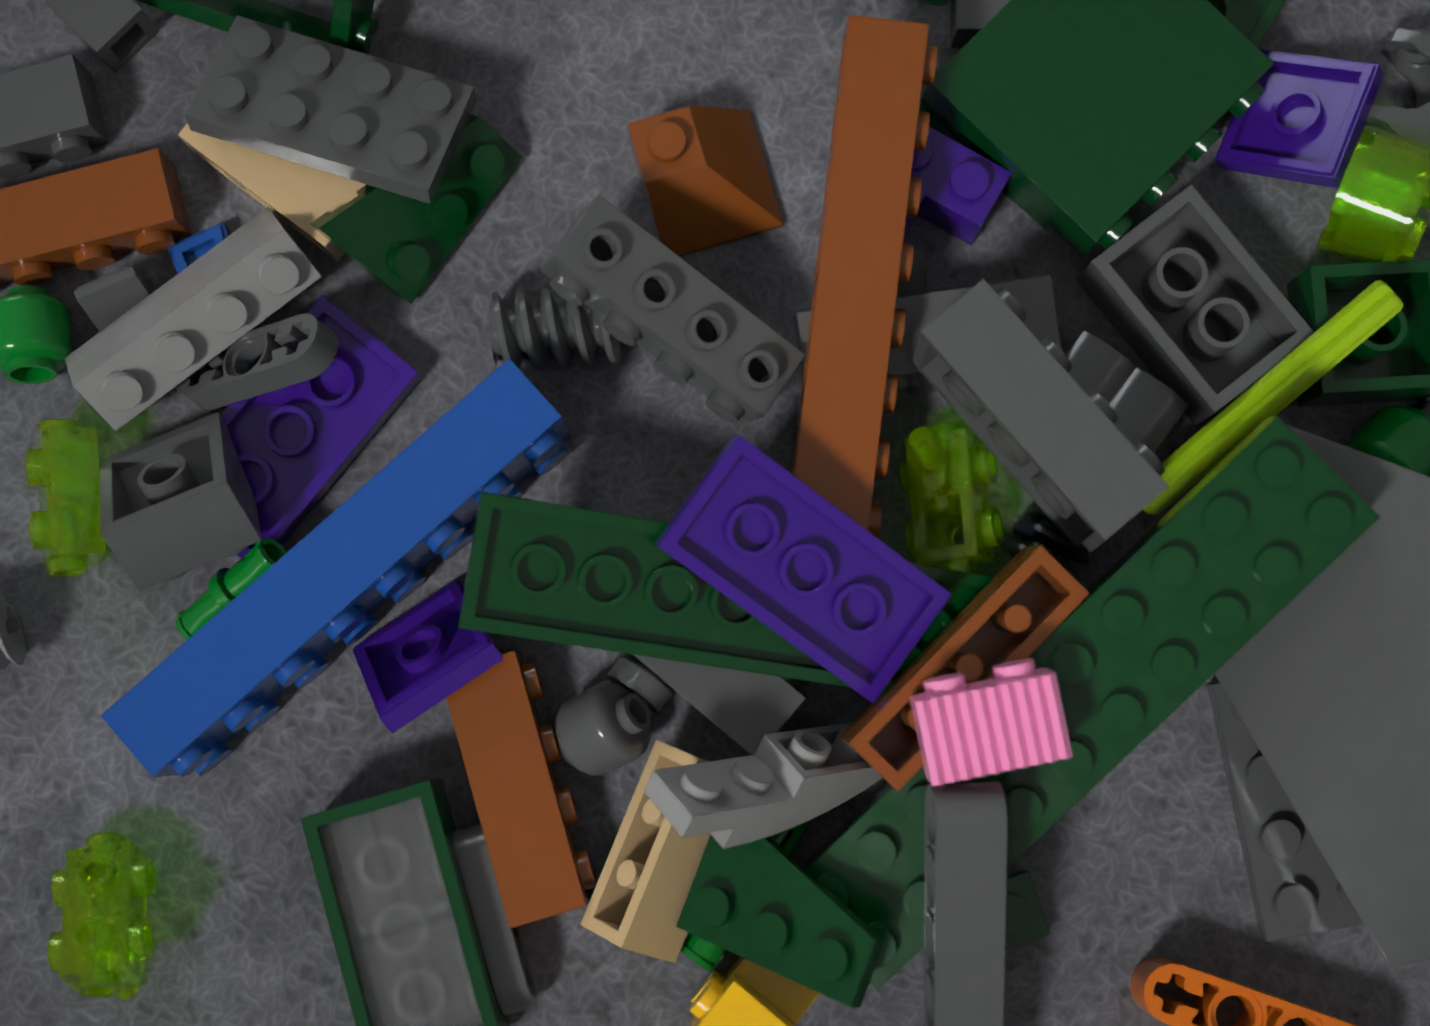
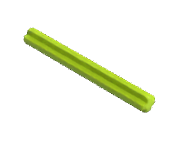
[1143,280,1403,515]

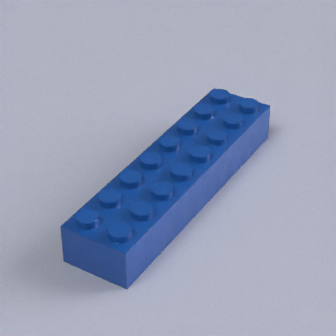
[101,358,572,777]

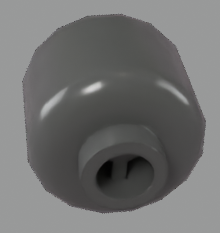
[554,681,651,776]

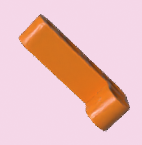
[1130,956,1360,1026]

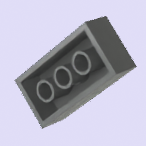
[912,278,1170,557]

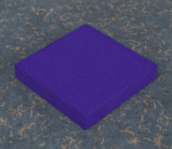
[1215,49,1384,189]
[352,579,504,733]

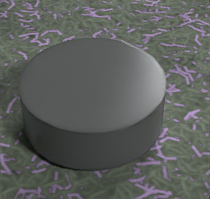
[607,656,672,713]

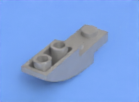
[644,722,882,849]

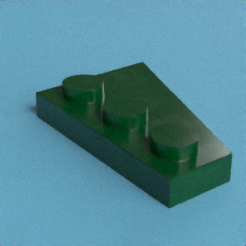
[310,114,522,304]
[676,835,885,1007]

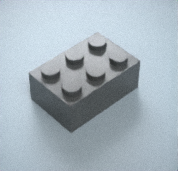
[1077,184,1314,426]

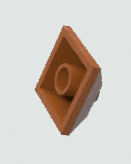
[628,106,784,257]

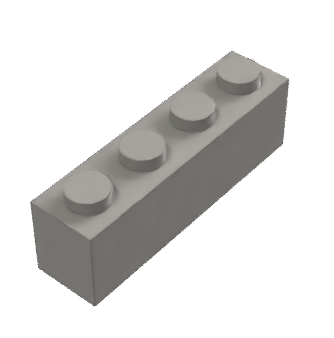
[64,207,322,431]

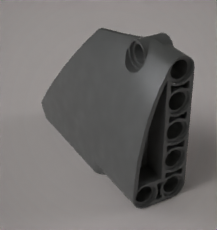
[1214,424,1430,968]

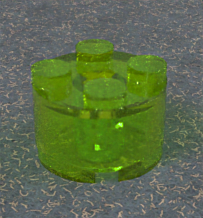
[1317,125,1430,263]

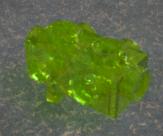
[25,419,107,577]
[900,423,1004,573]
[47,832,156,1000]

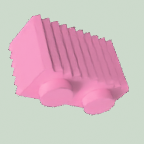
[909,659,1073,786]

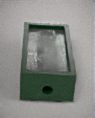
[300,778,510,1026]

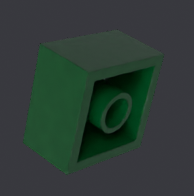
[1287,259,1430,407]

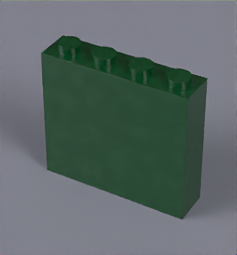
[921,0,1274,257]

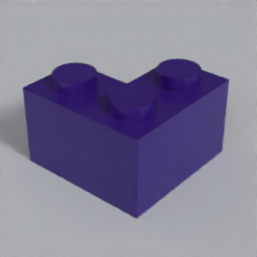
[903,127,1012,245]

